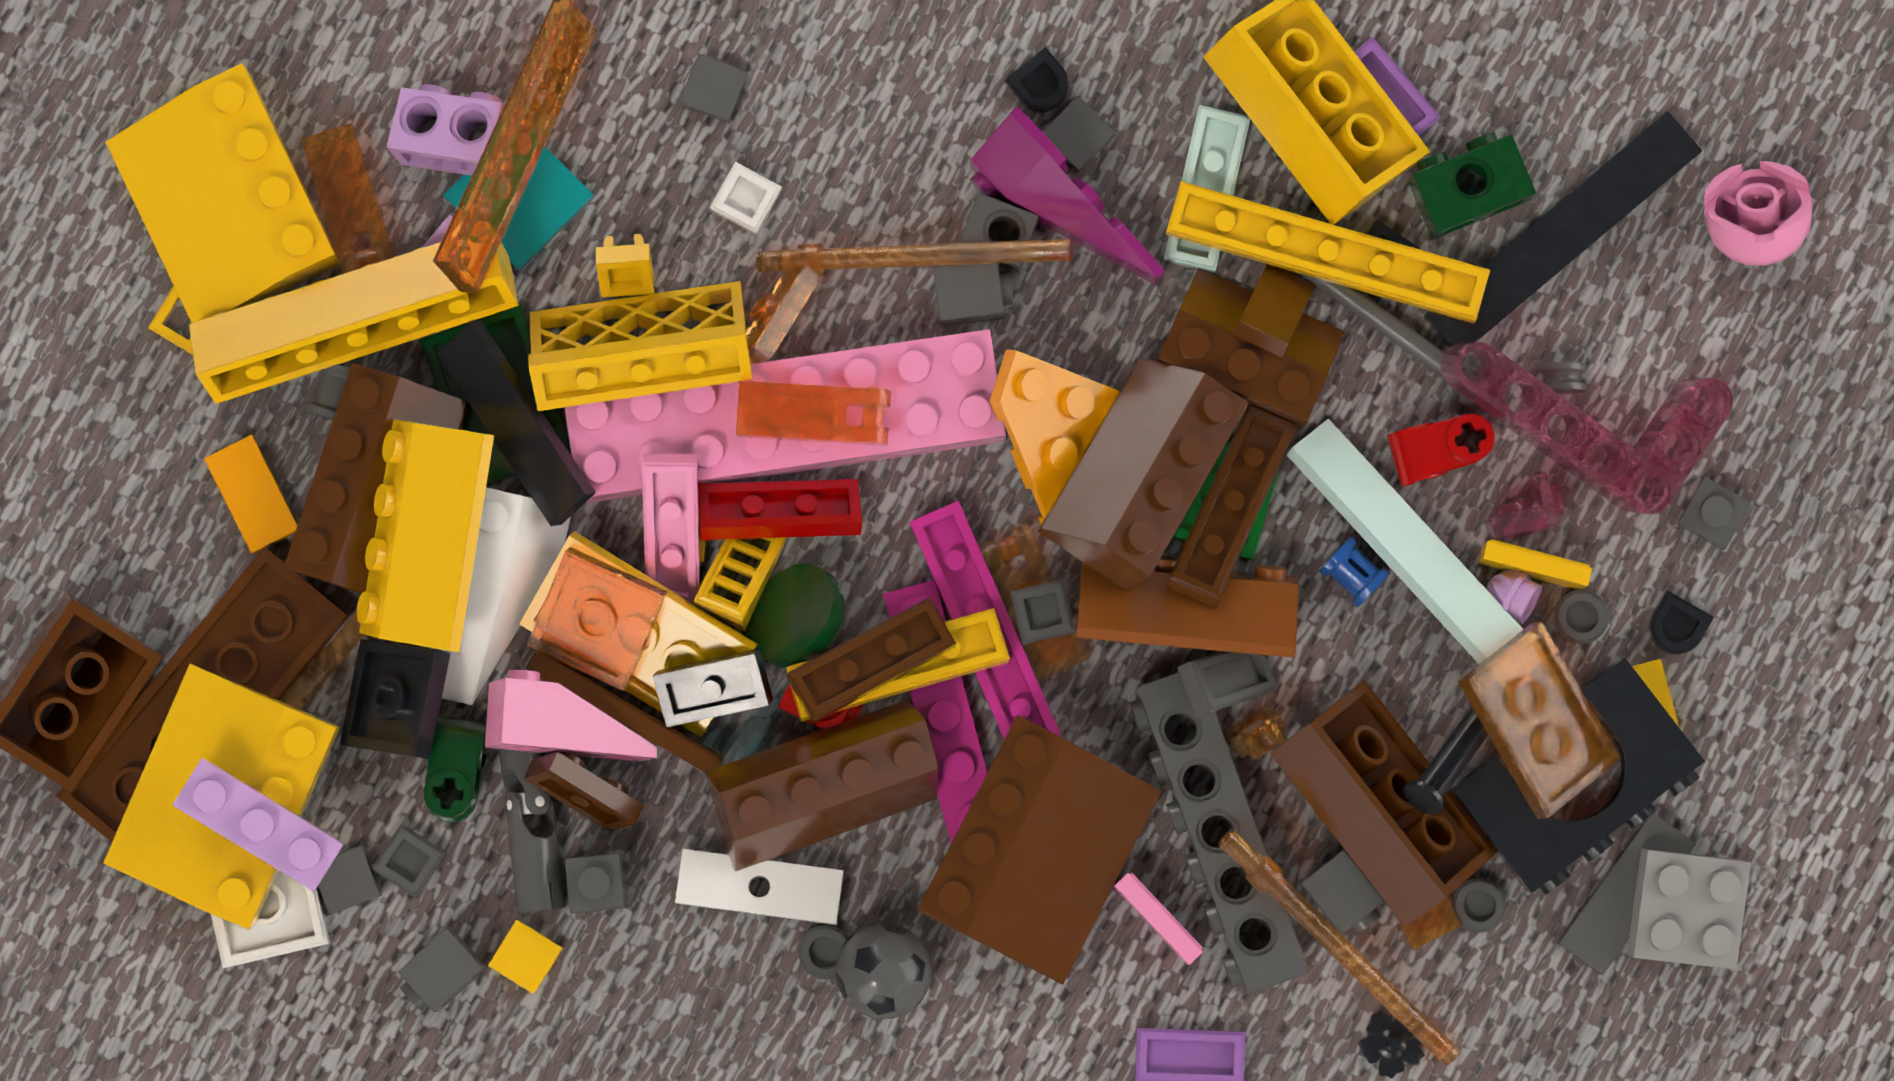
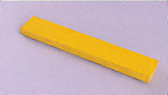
[1165,181,1490,323]

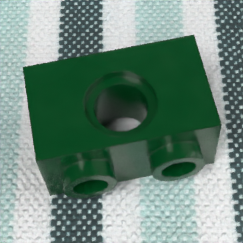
[1408,132,1536,240]

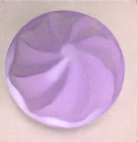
[1487,569,1542,624]

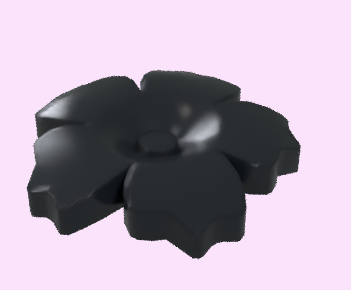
[1358,1012,1425,1079]

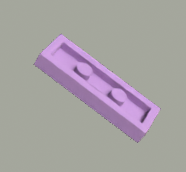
[173,758,344,891]

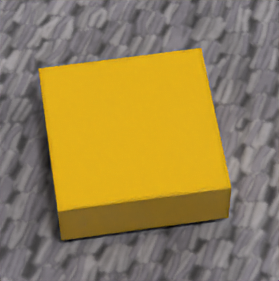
[488,920,563,994]

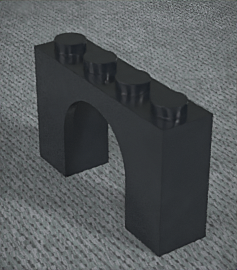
[1450,658,1705,895]

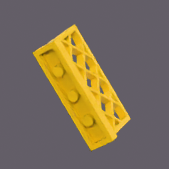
[528,281,753,411]

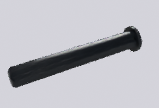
[1404,662,1542,815]

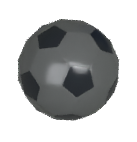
[836,923,931,1019]

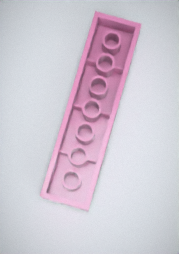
[565,329,1006,503]

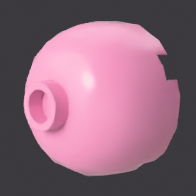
[1704,161,1813,266]

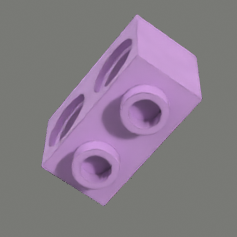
[386,84,516,180]

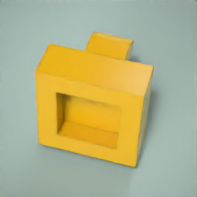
[596,234,655,298]

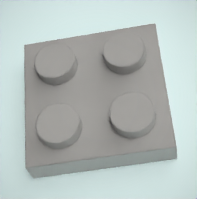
[1627,848,1751,969]

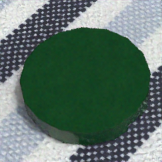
[748,563,845,668]

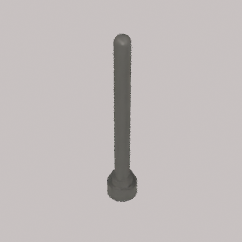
[1299,273,1500,414]

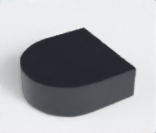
[1005,47,1069,113]
[1649,590,1714,655]

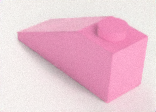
[485,670,657,762]

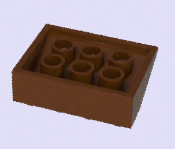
[917,715,1162,985]

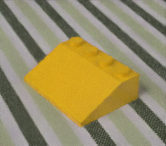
[105,63,341,323]
[103,664,340,930]

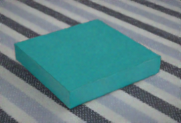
[443,121,594,272]

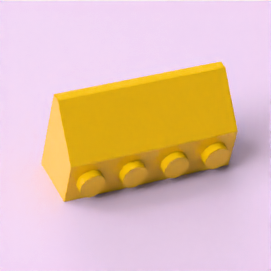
[1203,0,1431,225]
[357,419,494,652]

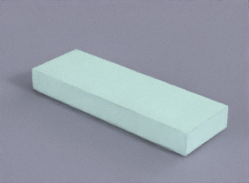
[1163,105,1250,273]

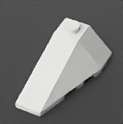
[432,488,571,705]

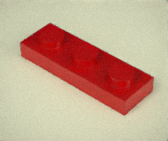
[698,479,862,540]

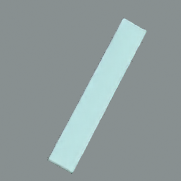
[1287,419,1547,693]

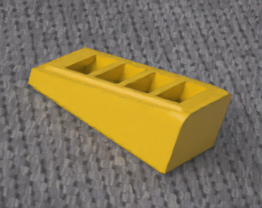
[693,538,788,631]

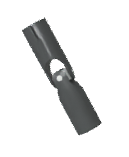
[499,749,566,914]

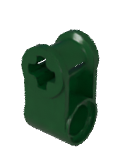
[424,716,487,823]

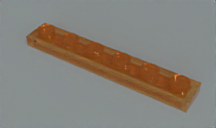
[433,0,597,293]

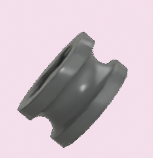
[1538,362,1587,394]

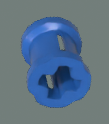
[1319,536,1390,608]

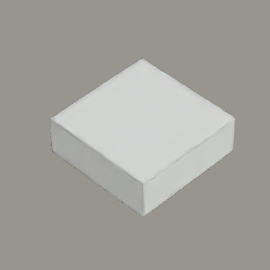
[710,162,782,235]

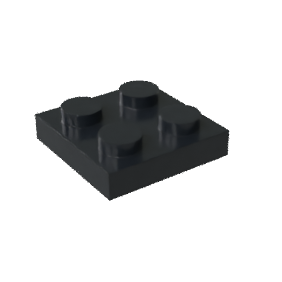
[340,639,451,760]

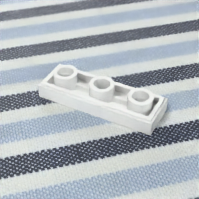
[675,849,844,925]

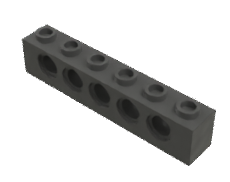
[1129,672,1310,995]

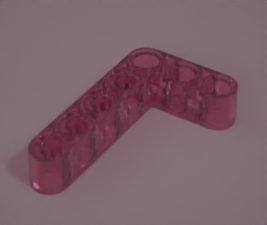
[1441,342,1733,514]

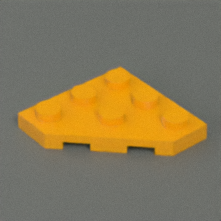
[990,349,1120,524]

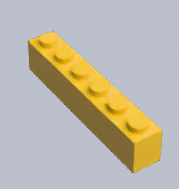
[189,226,519,404]

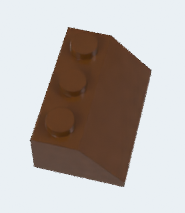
[1157,268,1345,429]
[0,591,163,792]

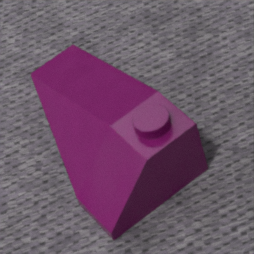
[970,106,1165,285]

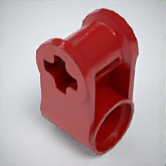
[1386,414,1495,487]

